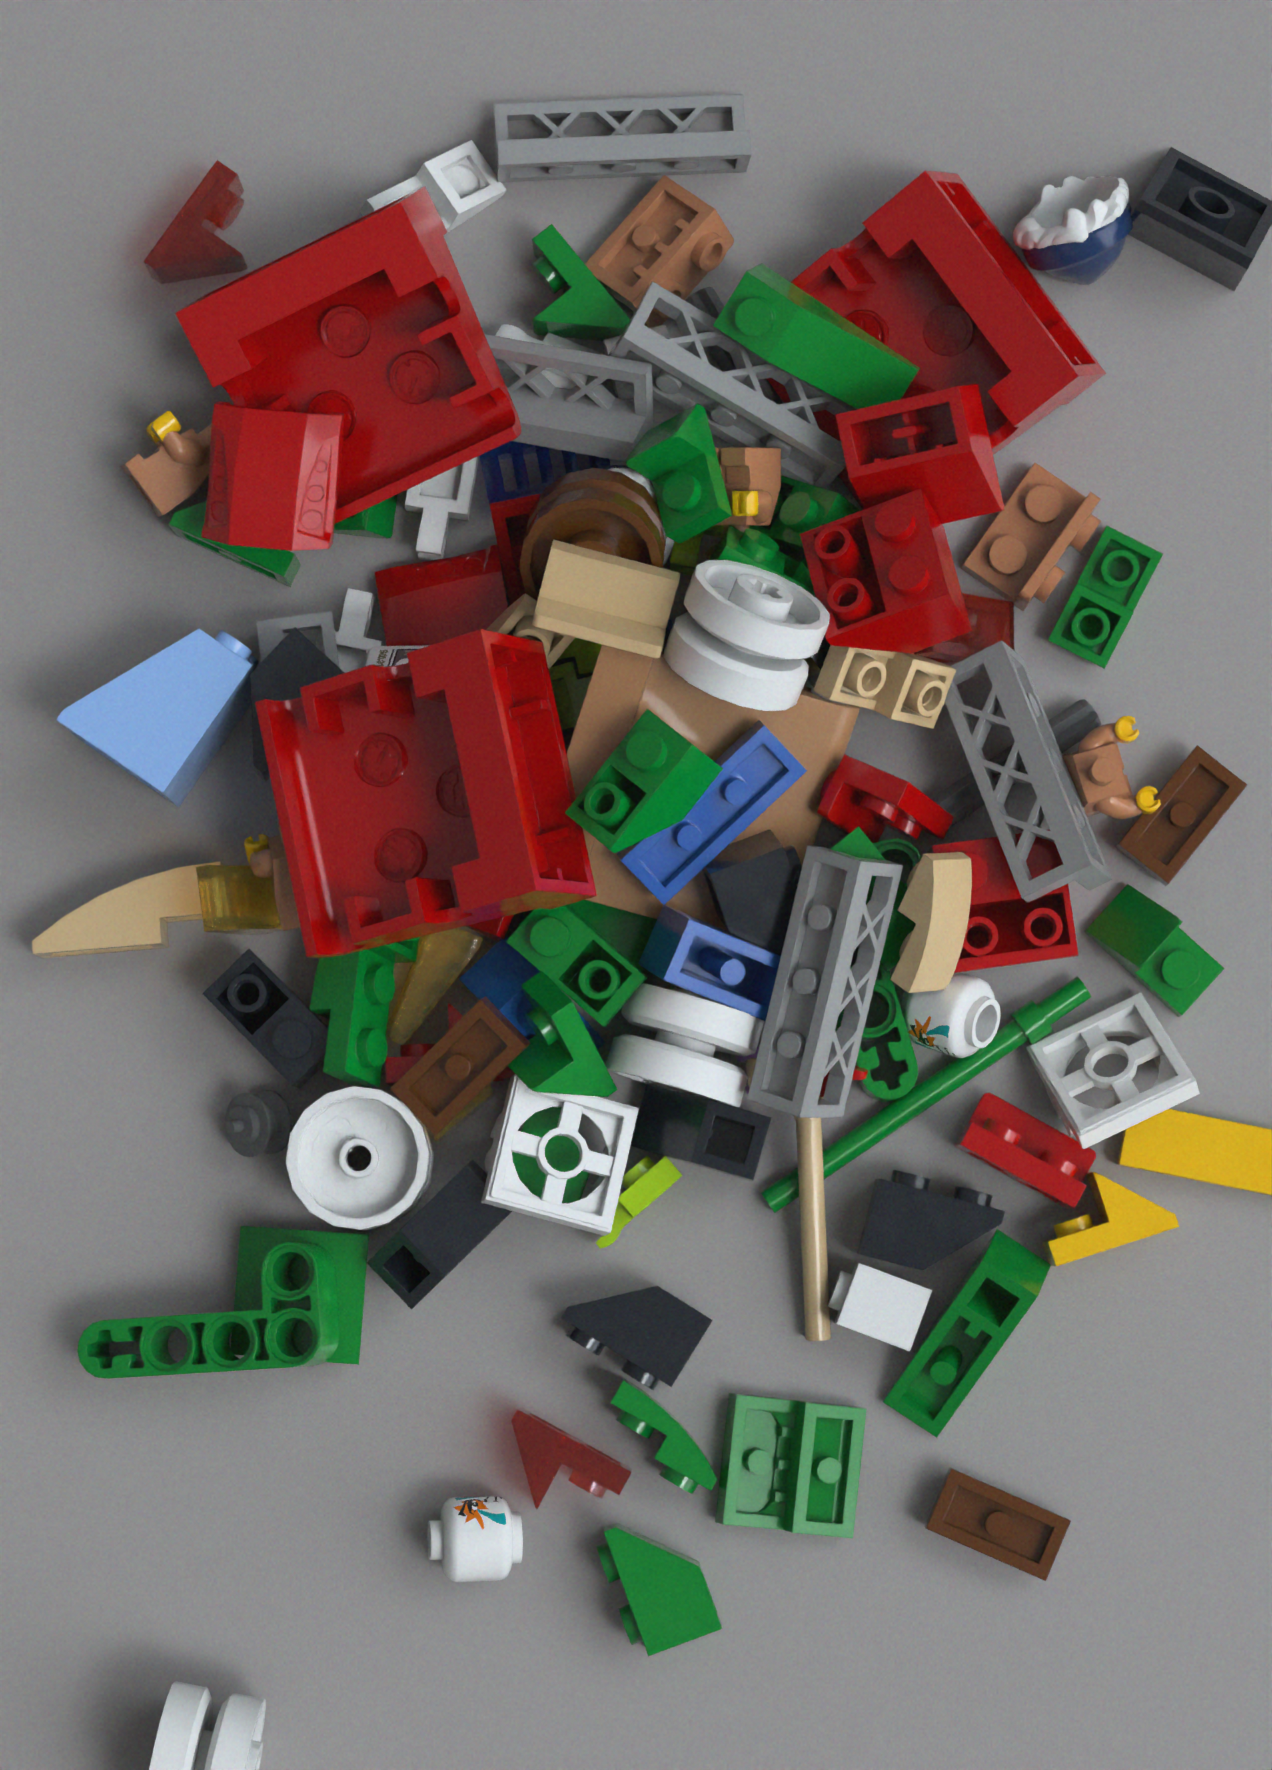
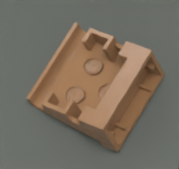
[567,639,861,931]

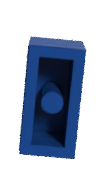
[638,905,781,1021]

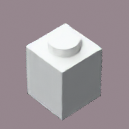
[827,1263,932,1351]

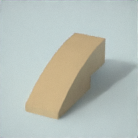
[32,861,231,958]

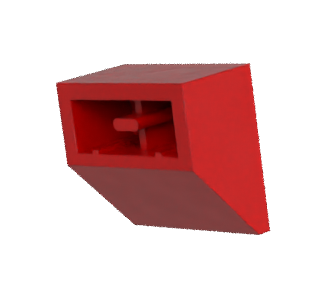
[835,384,1005,524]
[800,488,972,654]
[927,829,1079,973]

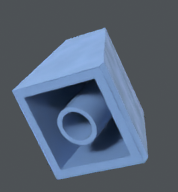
[56,629,259,807]

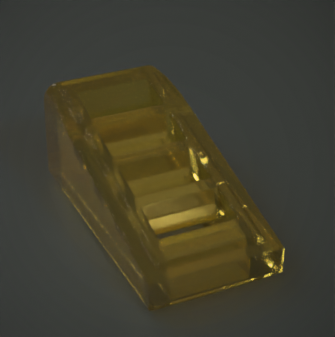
[196,865,283,935]
[386,928,484,1045]

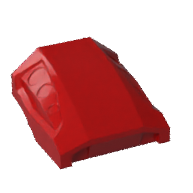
[201,401,344,551]
[375,545,508,646]

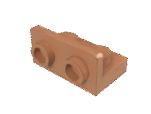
[585,175,734,328]
[961,463,1101,611]

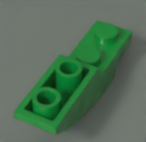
[309,937,421,1088]

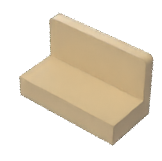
[531,540,680,658]

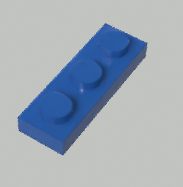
[616,720,807,905]

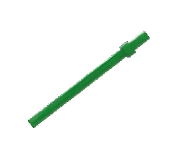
[761,976,1091,1213]

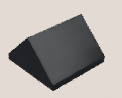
[1128,147,1272,291]

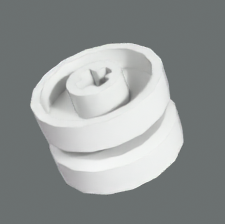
[663,560,830,711]
[605,983,764,1108]
[286,1086,434,1230]
[149,1681,266,1770]

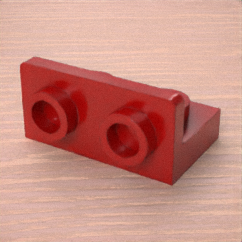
[817,754,954,843]
[954,1093,1096,1209]

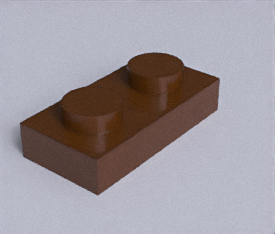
[1116,745,1247,886]
[390,996,531,1136]
[924,1467,1071,1581]

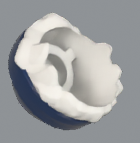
[1013,176,1133,285]

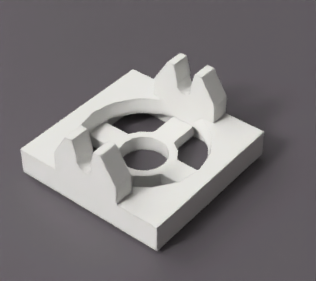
[1026,992,1200,1149]
[481,1074,639,1236]

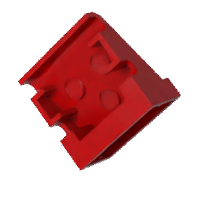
[766,170,1106,510]
[175,186,521,524]
[255,629,597,958]

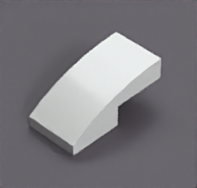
[360,140,506,233]

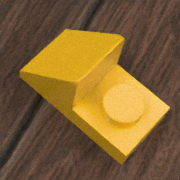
[1042,1172,1179,1267]

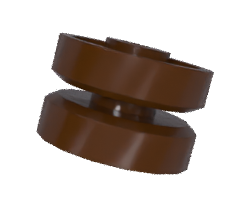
[519,468,667,601]

